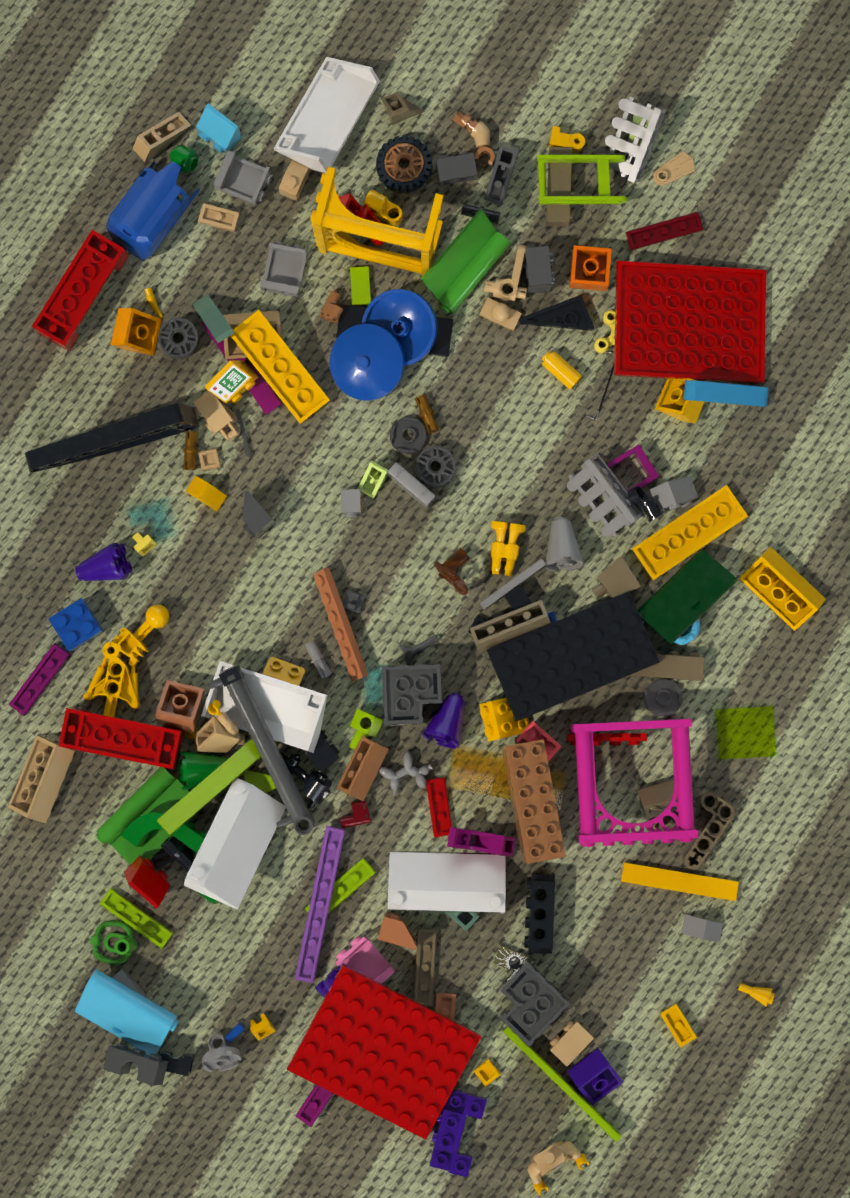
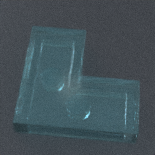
[126,500,174,542]

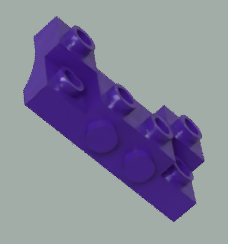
[429,1089,487,1178]

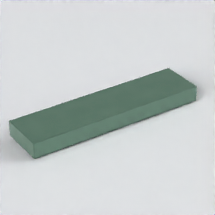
[192,294,234,343]

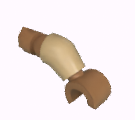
[452,111,496,168]

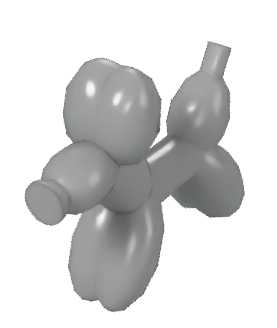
[379,751,433,795]

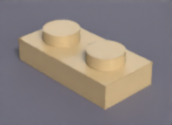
[198,203,240,232]

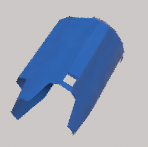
[106,160,200,261]

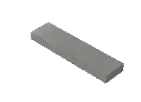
[480,559,546,611]

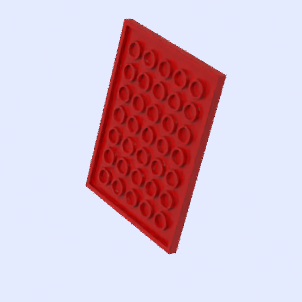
[614,261,766,384]
[287,964,481,1140]

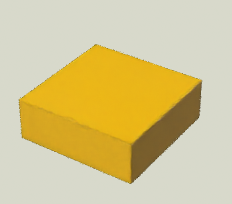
[473,1058,501,1087]

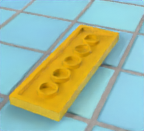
[231,309,330,423]
[631,485,748,580]

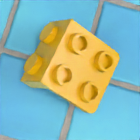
[262,657,305,686]
[479,698,530,742]

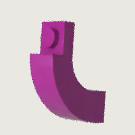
[447,827,516,857]

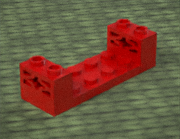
[32,230,129,352]
[59,707,185,769]

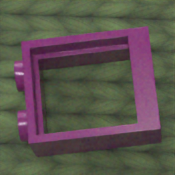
[607,444,659,492]

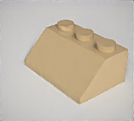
[223,311,281,359]

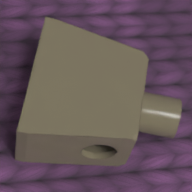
[592,556,641,599]

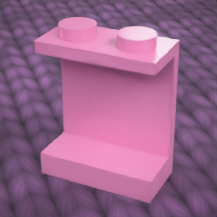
[335,935,395,984]

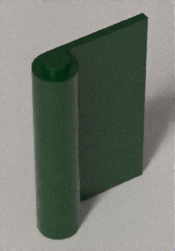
[638,549,738,645]

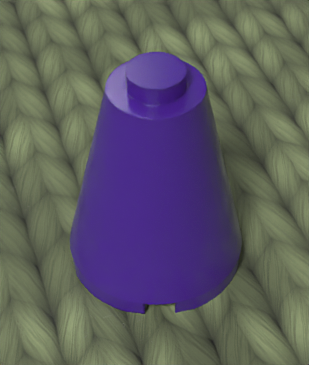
[423,693,465,749]

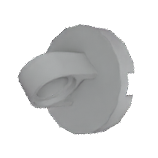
[202,1034,241,1072]

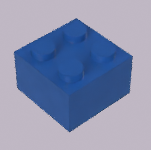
[48,598,104,652]

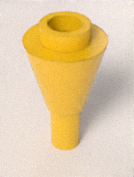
[738,983,775,1007]

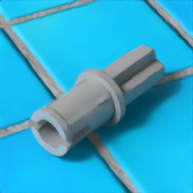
[304,641,331,679]

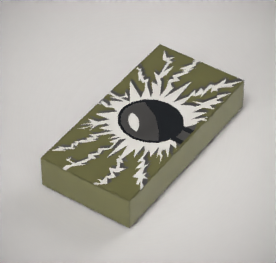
[493,945,537,971]

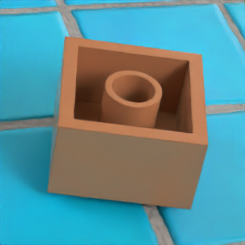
[156,680,205,732]

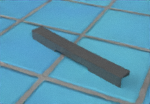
[235,409,251,457]

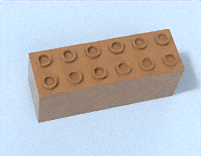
[501,739,566,864]

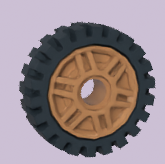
[376,135,432,194]

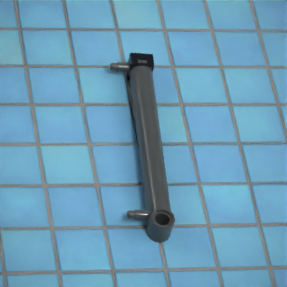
[208,664,315,835]

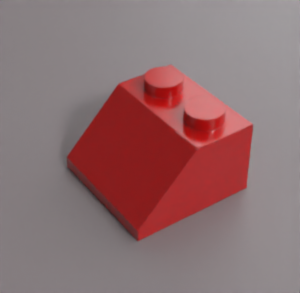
[124,855,170,909]

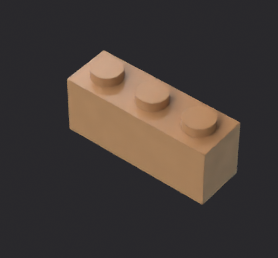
[337,736,389,801]

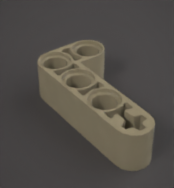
[683,792,735,869]

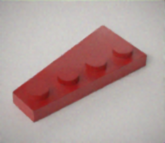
[566,733,647,746]

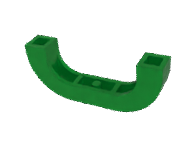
[121,813,219,904]

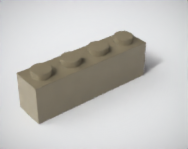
[546,147,575,227]
[470,600,551,653]
[629,650,704,681]

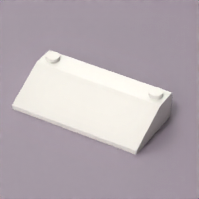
[274,57,380,173]
[201,661,328,753]
[184,778,286,910]
[388,852,506,914]

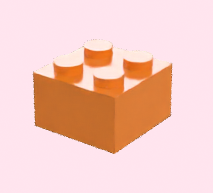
[569,245,612,291]

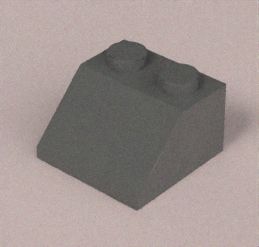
[243,490,275,538]

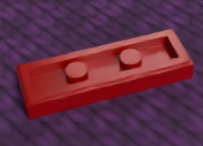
[426,777,452,838]

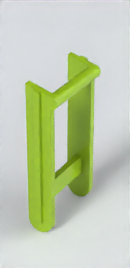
[537,155,627,205]

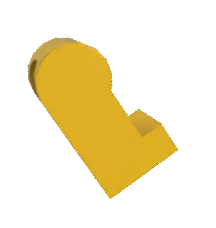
[548,126,585,153]

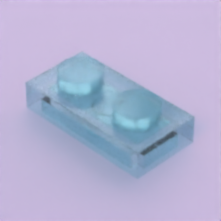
[363,667,383,706]

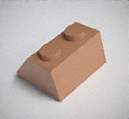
[378,911,417,950]

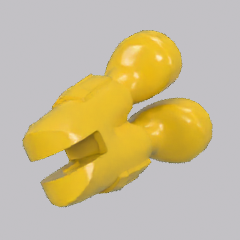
[490,521,526,577]

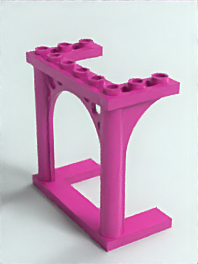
[570,719,698,847]

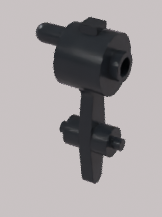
[280,752,332,809]

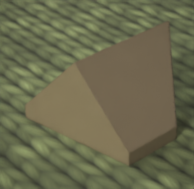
[381,92,425,125]

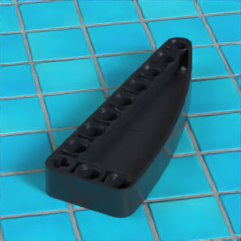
[25,403,199,472]

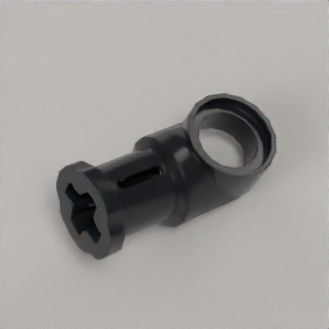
[628,486,664,522]

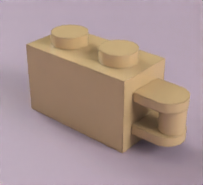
[193,391,240,442]

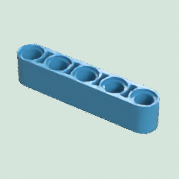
[683,380,769,407]

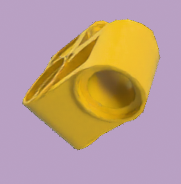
[364,189,403,226]

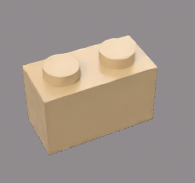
[549,1020,594,1066]

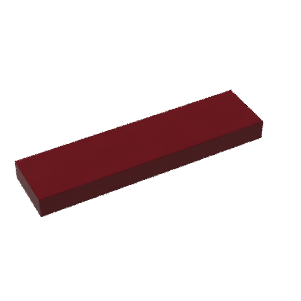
[625,212,704,251]

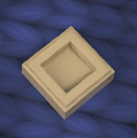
[198,448,221,471]

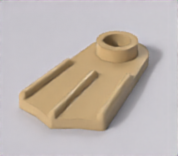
[653,151,695,185]

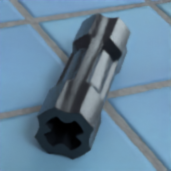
[161,835,194,873]

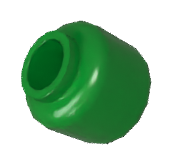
[169,145,199,173]

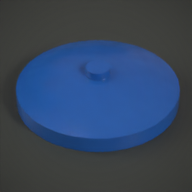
[362,289,437,366]
[329,324,405,401]

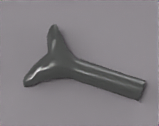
[399,635,439,666]

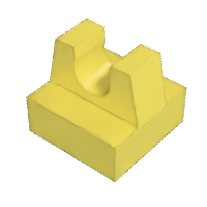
[132,532,157,557]

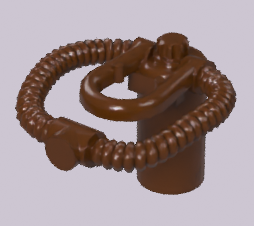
[434,548,470,595]

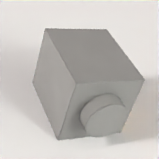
[341,489,361,518]

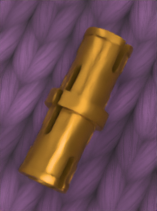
[415,394,440,434]
[183,431,198,470]

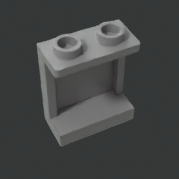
[213,150,273,206]
[260,241,307,298]

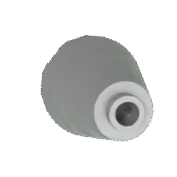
[546,517,584,572]

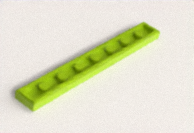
[157,739,278,835]
[502,1025,621,1142]

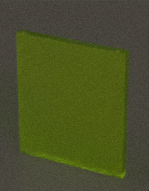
[715,706,777,760]

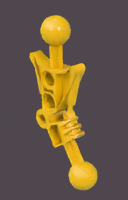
[83,604,170,717]

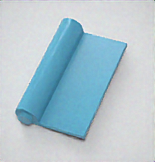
[74,969,179,1055]

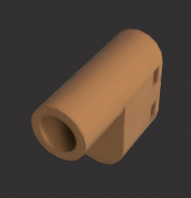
[319,291,344,324]

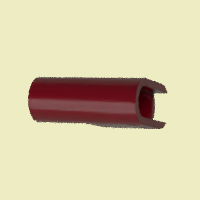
[340,800,371,829]

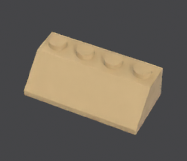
[8,735,75,823]

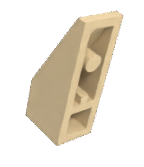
[133,112,191,162]
[278,160,311,201]

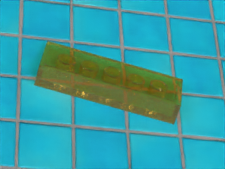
[446,749,567,810]

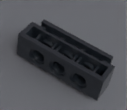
[524,873,555,954]

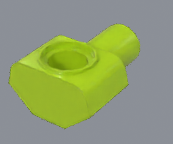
[349,708,383,750]

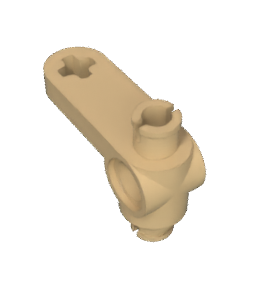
[484,245,527,301]

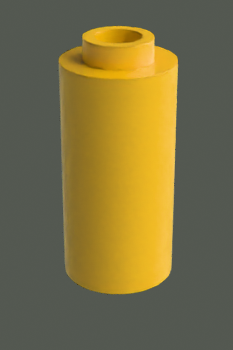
[541,351,582,390]

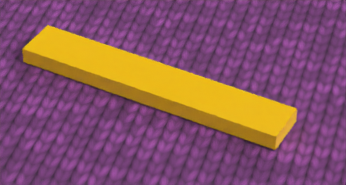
[621,862,739,901]

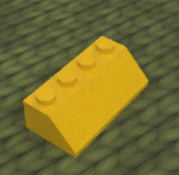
[739,547,826,631]

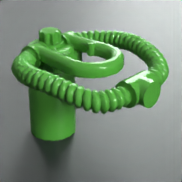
[90,921,137,965]

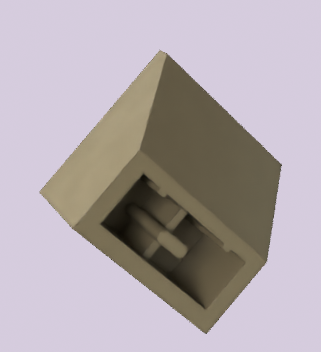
[637,779,678,830]

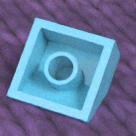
[196,104,241,154]

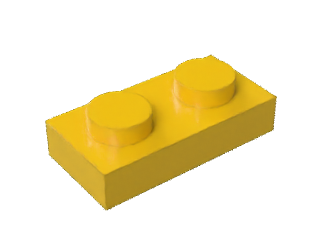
[659,1003,697,1048]

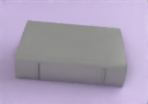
[387,462,436,509]

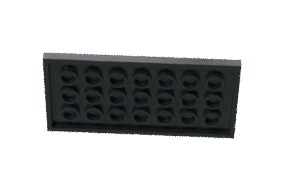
[487,591,660,722]

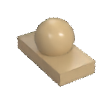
[479,297,522,331]

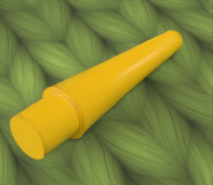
[144,287,163,319]

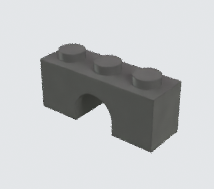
[103,1043,168,1086]

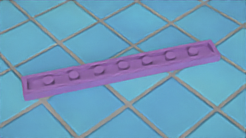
[295,826,346,983]

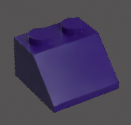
[567,1048,623,1106]

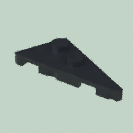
[519,295,595,331]

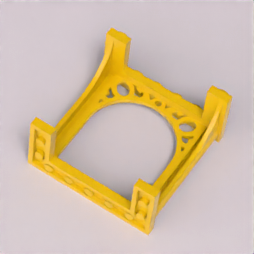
[311,167,443,277]

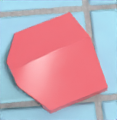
[516,721,562,761]

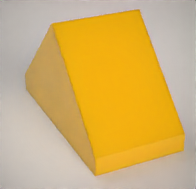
[185,476,227,512]

